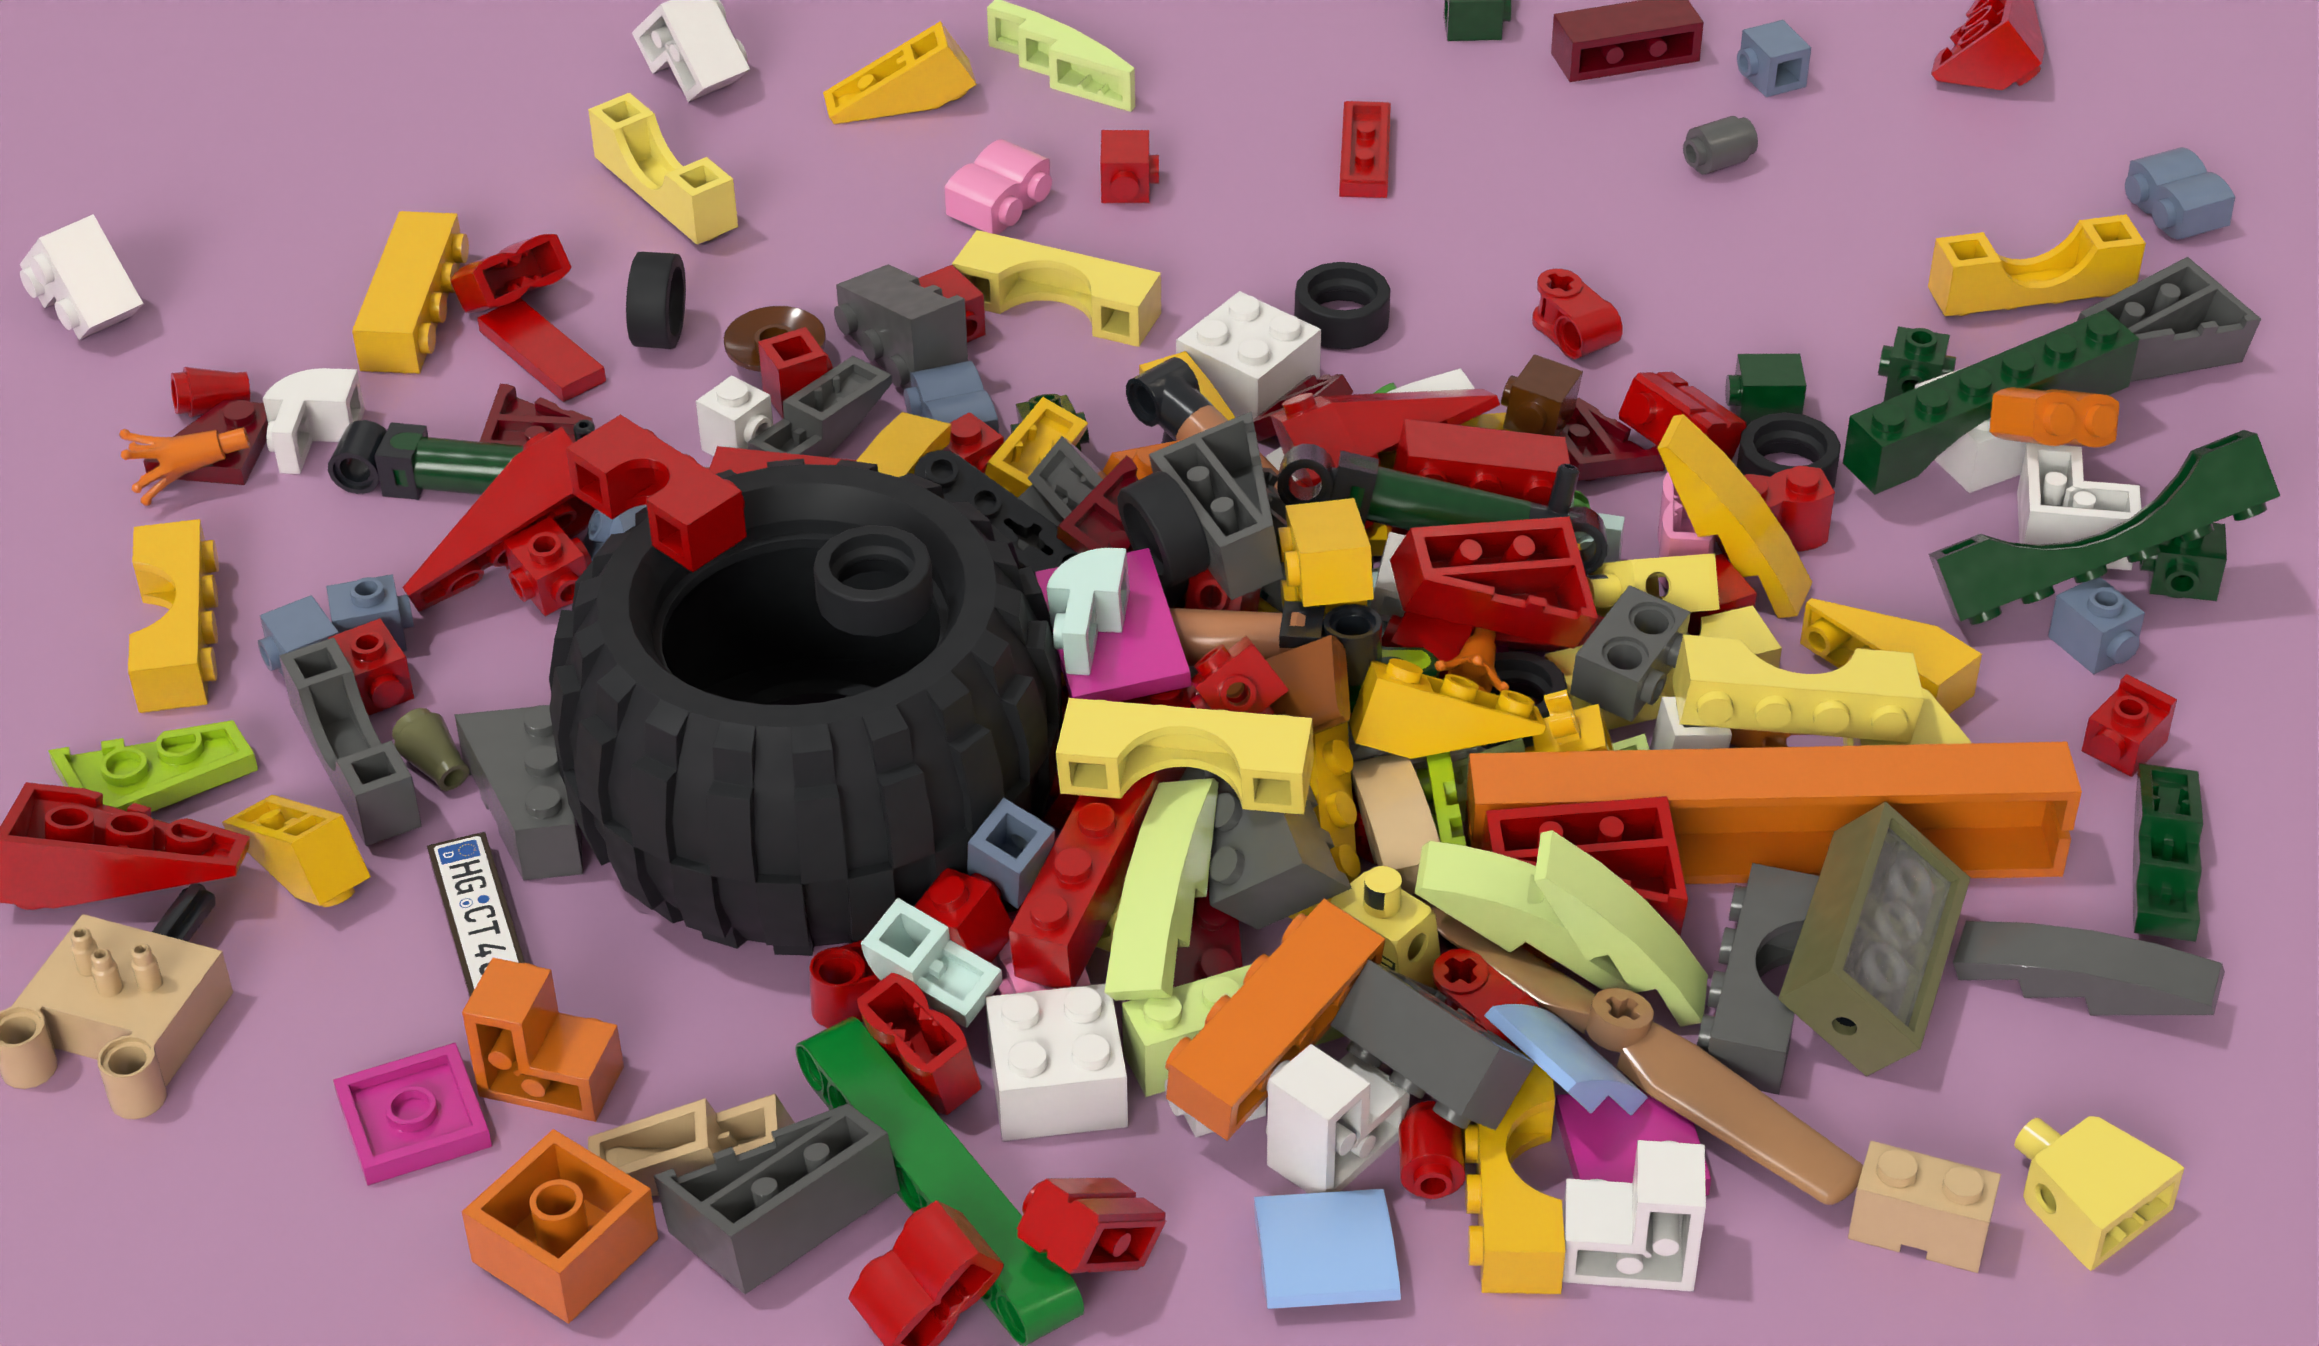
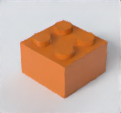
[461,1129,659,1324]

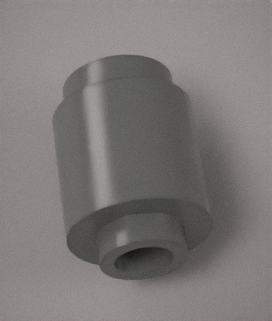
[1683,116,1758,174]

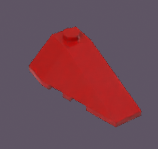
[1931,0,2045,90]
[1270,389,1500,487]
[402,426,596,612]
[0,782,250,910]

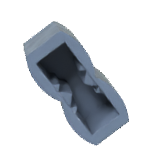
[2125,147,2235,240]
[904,361,999,433]

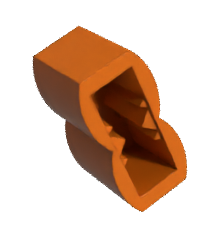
[1989,387,2120,447]

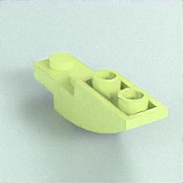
[1415,841,1631,990]

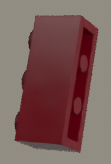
[1551,0,1704,82]

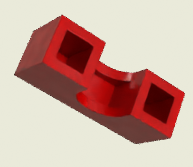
[566,414,747,572]

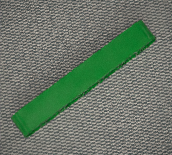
[795,1016,1084,1346]

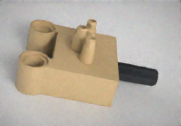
[0,883,233,1119]

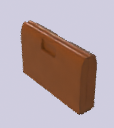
[1227,635,1350,735]

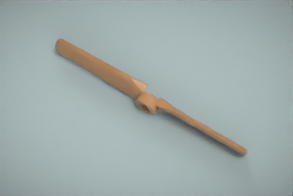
[1411,893,1863,1205]

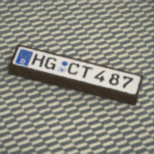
[427,832,525,998]

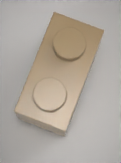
[1848,1140,2001,1273]

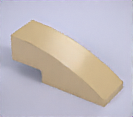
[1351,754,1440,894]
[588,1094,795,1196]

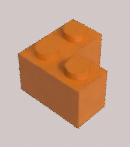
[462,957,624,1122]

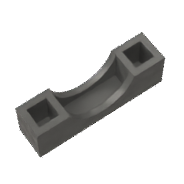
[279,637,422,846]
[1697,863,1819,1095]

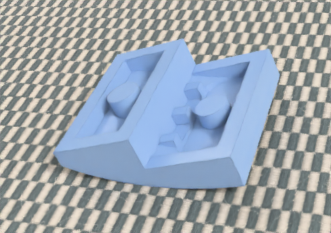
[1484,1004,1648,1116]
[1254,1189,1401,1309]

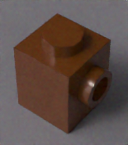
[1501,354,1583,436]

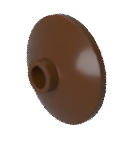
[724,306,826,372]

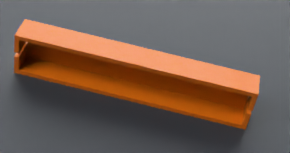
[1464,741,2082,884]

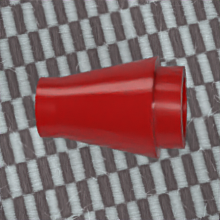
[171,367,250,418]

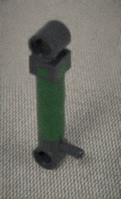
[328,420,595,500]
[1277,444,1608,575]

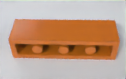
[1165,898,1385,1141]

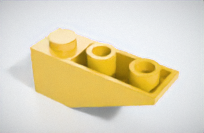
[1800,598,1982,714]
[1349,658,1546,759]

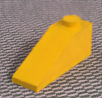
[823,21,977,124]
[222,795,371,907]

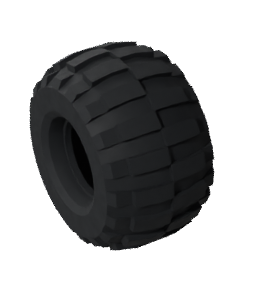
[549,459,1063,956]

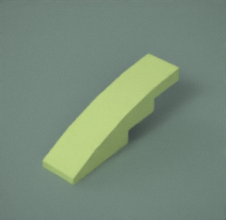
[987,0,1135,112]
[1104,778,1219,1001]
[1534,830,1708,1027]

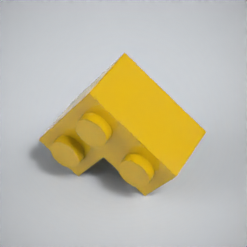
[1277,498,1374,613]

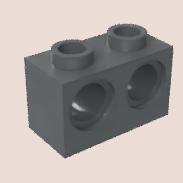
[1570,585,1691,722]

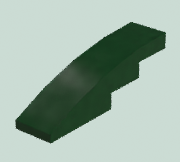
[2133,763,2203,942]

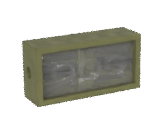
[1778,802,1971,1077]

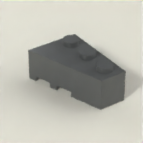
[2077,257,2261,382]
[834,264,968,389]
[1149,411,1284,600]
[454,705,583,880]
[1204,770,1351,930]
[1330,959,1535,1131]
[654,1104,900,1294]

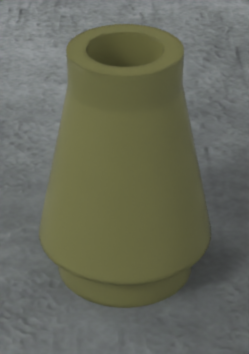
[392,708,469,791]

